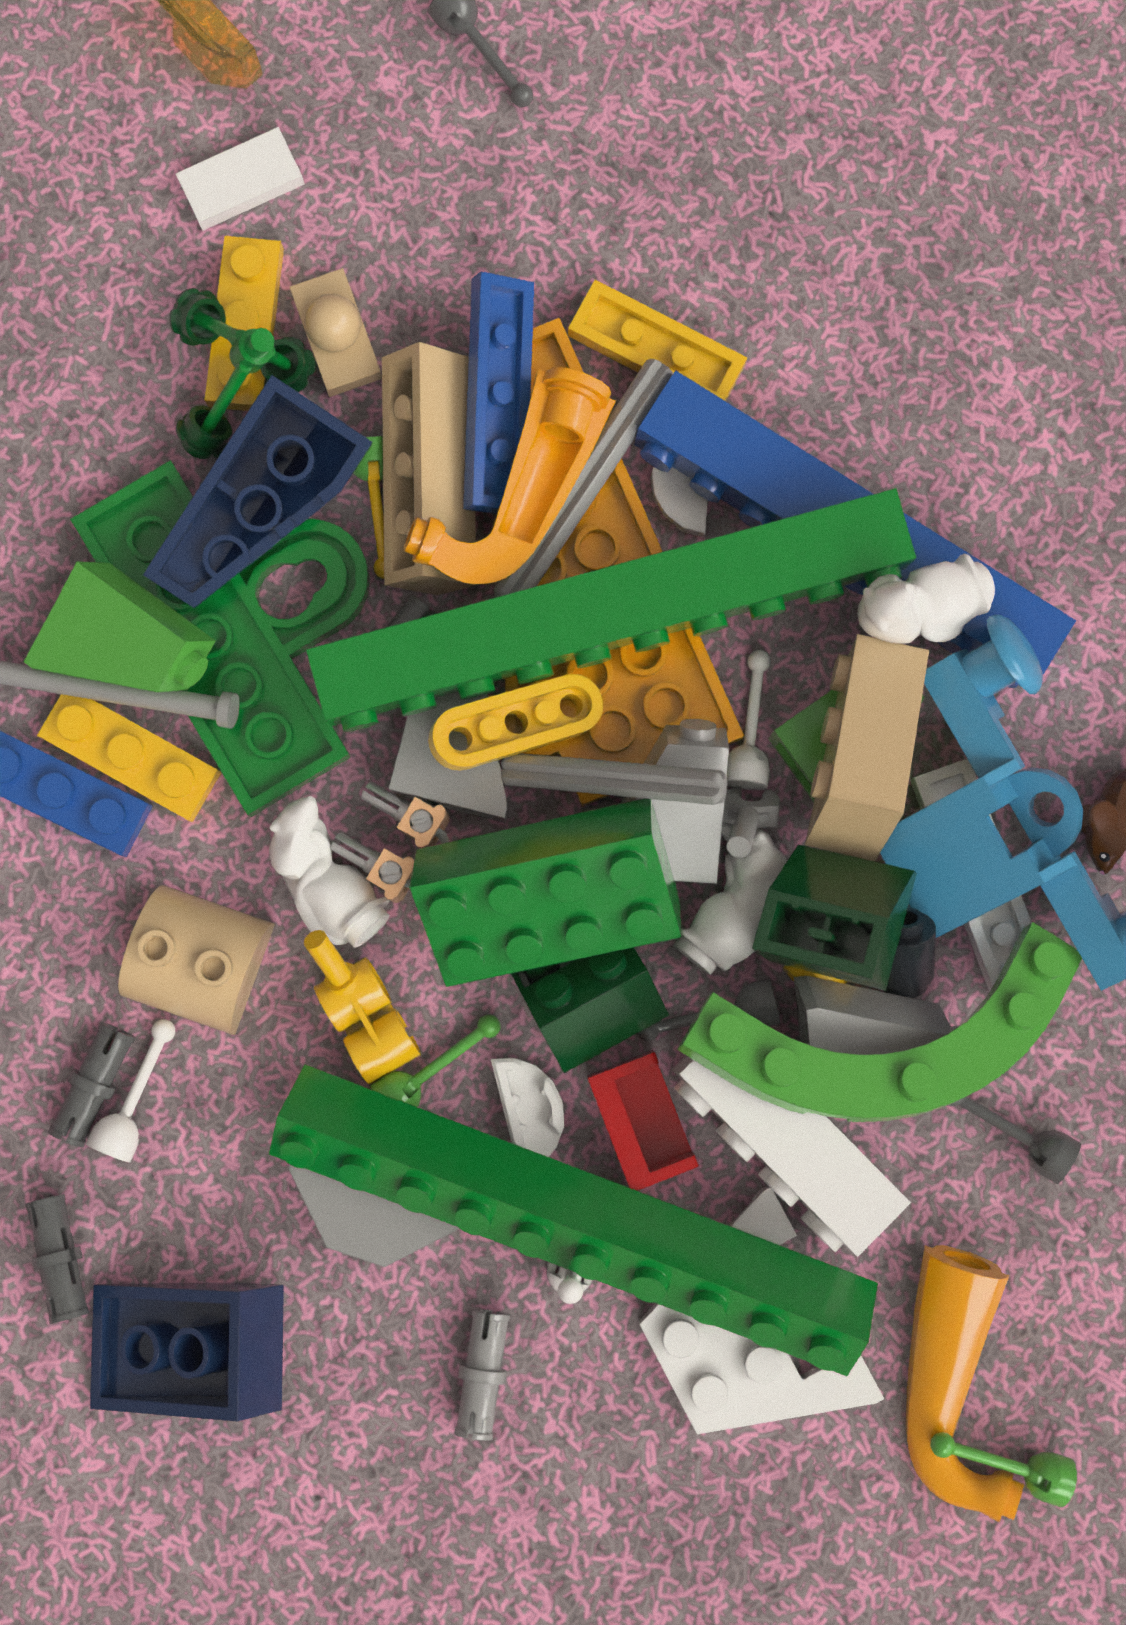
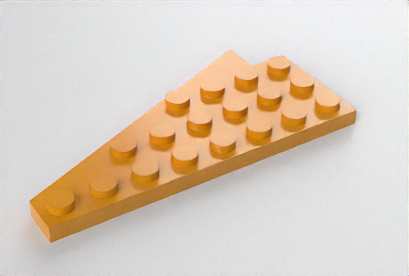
[505,318,744,807]

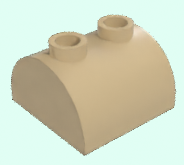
[118,885,275,1035]

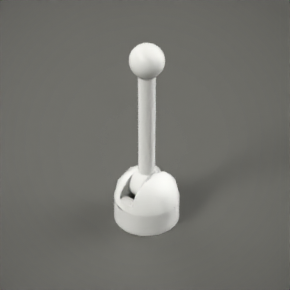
[727,650,771,790]
[86,1019,175,1163]
[547,1262,593,1304]

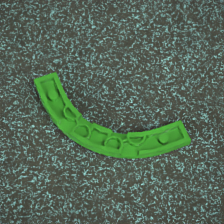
[677,922,1082,1122]

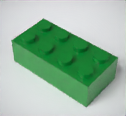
[409,798,681,987]

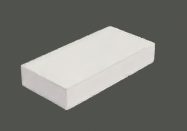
[175,127,305,231]

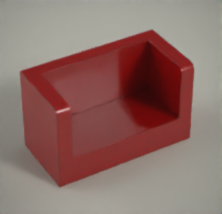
[587,1050,699,1191]

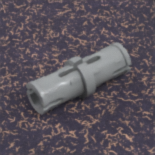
[454,1309,510,1441]

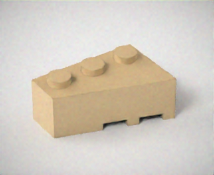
[805,634,929,861]

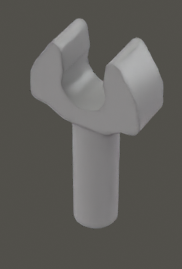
[722,786,780,858]

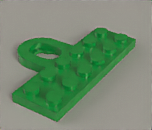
[70,460,370,817]

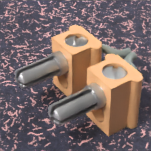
[331,782,450,903]

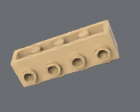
[382,342,476,595]

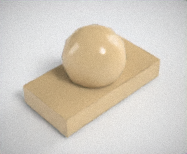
[290,268,382,397]

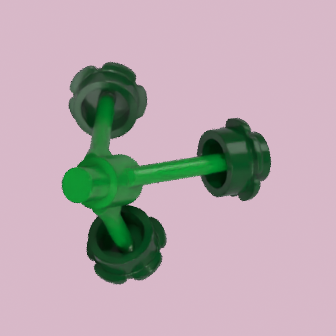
[169,288,316,459]

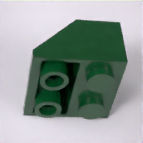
[752,844,917,991]
[511,947,670,1073]

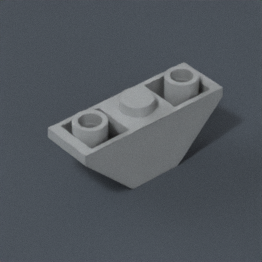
[289,1165,459,1267]

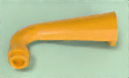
[403,367,616,584]
[906,1245,1024,1523]

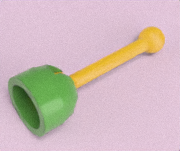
[353,436,384,579]

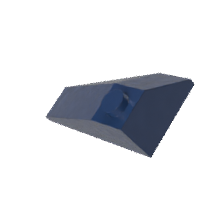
[143,375,373,608]

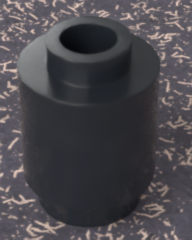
[883,907,936,998]

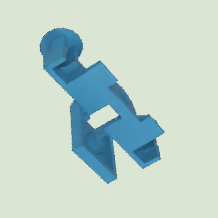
[880,614,1126,991]

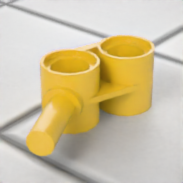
[304,930,421,1085]

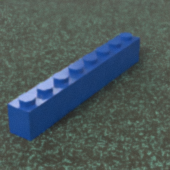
[634,370,1077,688]

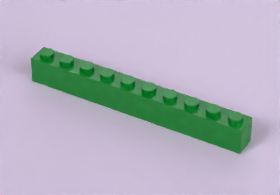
[306,488,916,732]
[269,1064,878,1377]

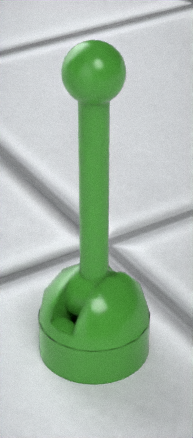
[370,1014,501,1107]
[930,1432,1077,1507]

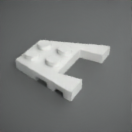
[639,1186,884,1434]

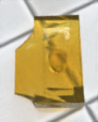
[157,0,263,89]

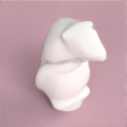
[857,554,995,644]
[269,796,390,948]
[673,822,787,975]

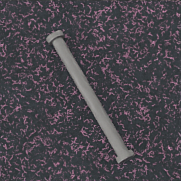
[0,661,239,729]

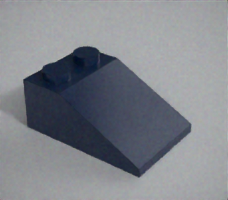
[90,1283,284,1422]

